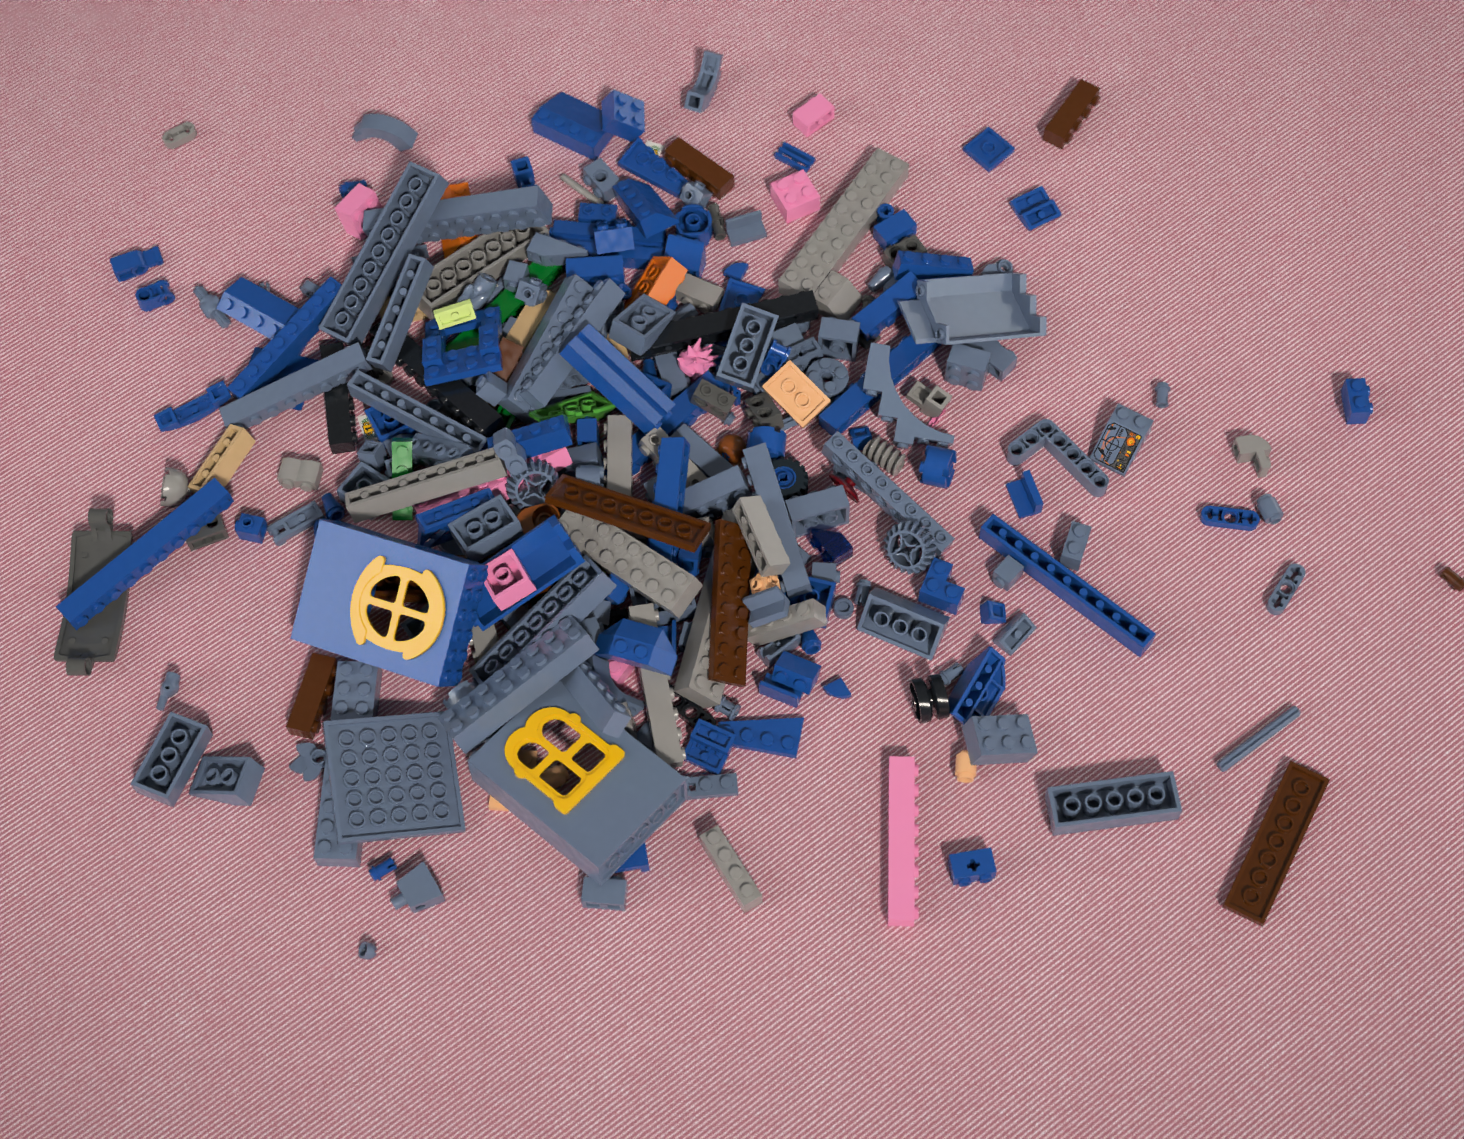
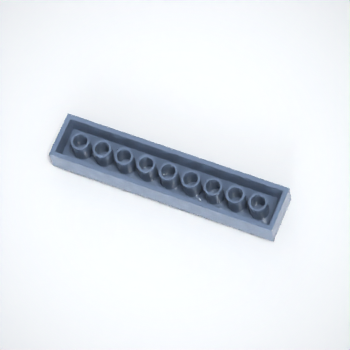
[318,161,449,346]
[362,185,553,244]
[313,661,383,867]

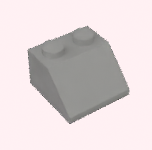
[814,270,863,320]

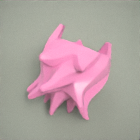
[677,338,719,382]

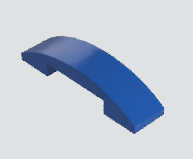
[153,380,231,432]

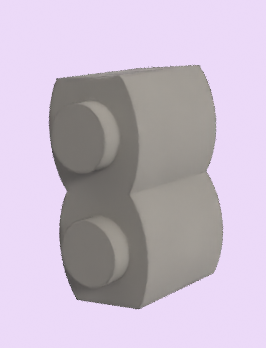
[277,457,324,492]

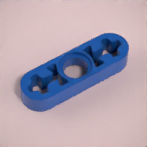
[1200,506,1260,531]

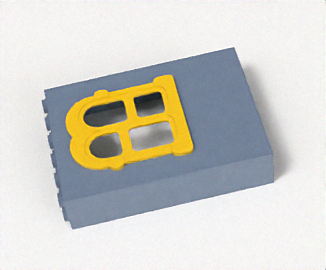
[467,681,688,886]

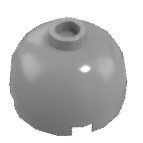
[160,467,191,507]

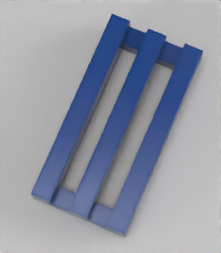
[774,142,815,173]

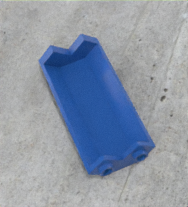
[473,515,585,631]

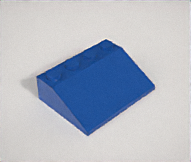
[531,92,614,161]

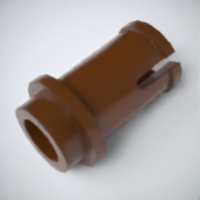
[1440,567,1464,592]

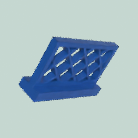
[416,488,495,548]

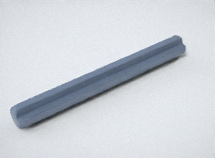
[1216,706,1301,772]

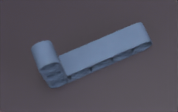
[1006,419,1109,497]

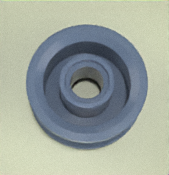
[806,358,849,404]

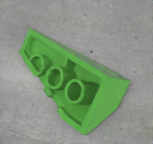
[529,391,616,423]

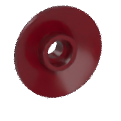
[829,474,859,503]

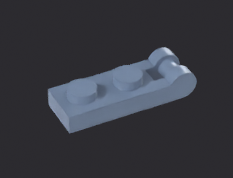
[267,500,325,546]
[684,773,738,800]

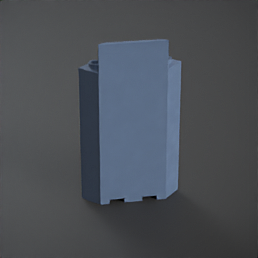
[897,272,1047,345]

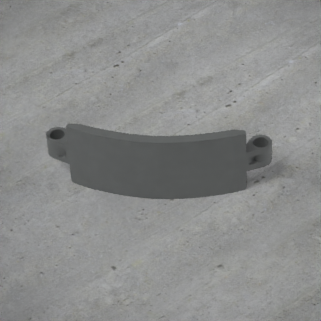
[54,508,133,676]

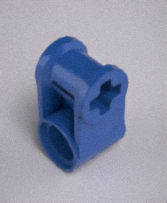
[135,280,175,312]
[760,339,792,376]

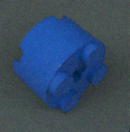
[675,204,713,246]
[746,426,787,460]
[919,445,957,489]

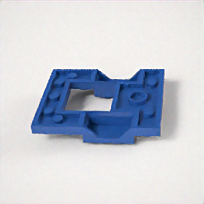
[422,306,503,386]

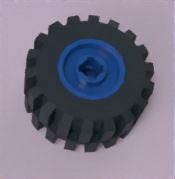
[772,457,808,502]

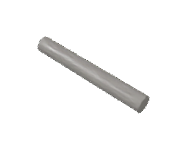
[560,173,606,204]

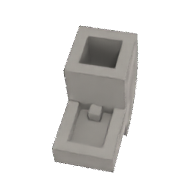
[906,381,953,417]
[1232,435,1272,478]

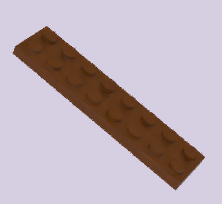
[545,474,711,553]
[708,519,751,687]
[1222,761,1330,927]

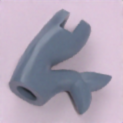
[457,273,497,311]

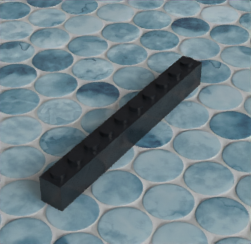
[628,290,819,361]
[369,321,506,438]

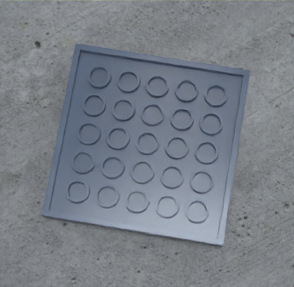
[322,711,466,845]

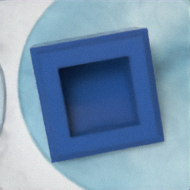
[849,427,872,451]
[980,600,1006,624]

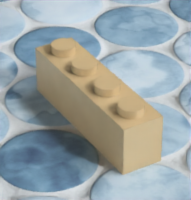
[505,290,556,352]
[187,424,256,494]

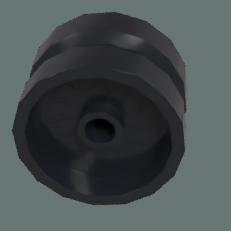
[909,673,950,724]

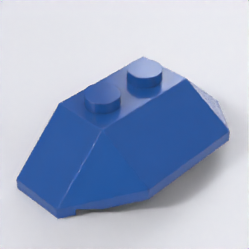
[593,618,678,677]
[948,646,1006,725]

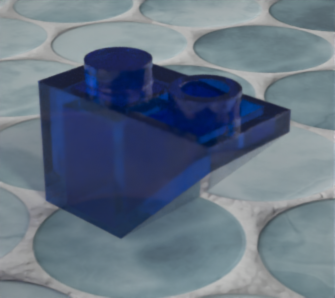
[809,528,853,567]

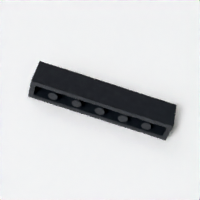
[320,342,358,454]

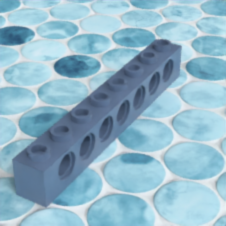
[821,431,955,559]

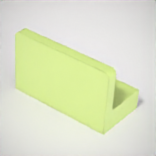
[433,299,476,330]

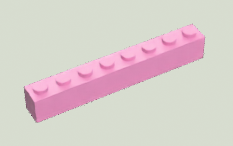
[887,756,919,927]

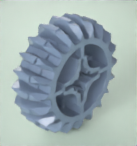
[506,458,559,509]
[883,520,937,575]

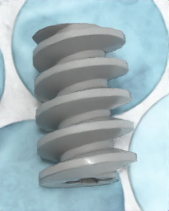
[862,436,906,477]

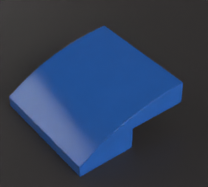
[1009,186,1062,231]
[684,718,737,775]

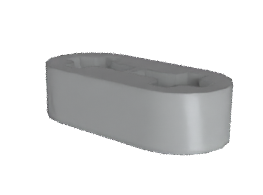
[162,122,197,149]

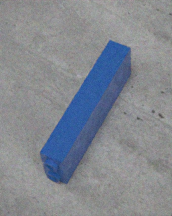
[549,220,666,270]
[560,323,676,434]

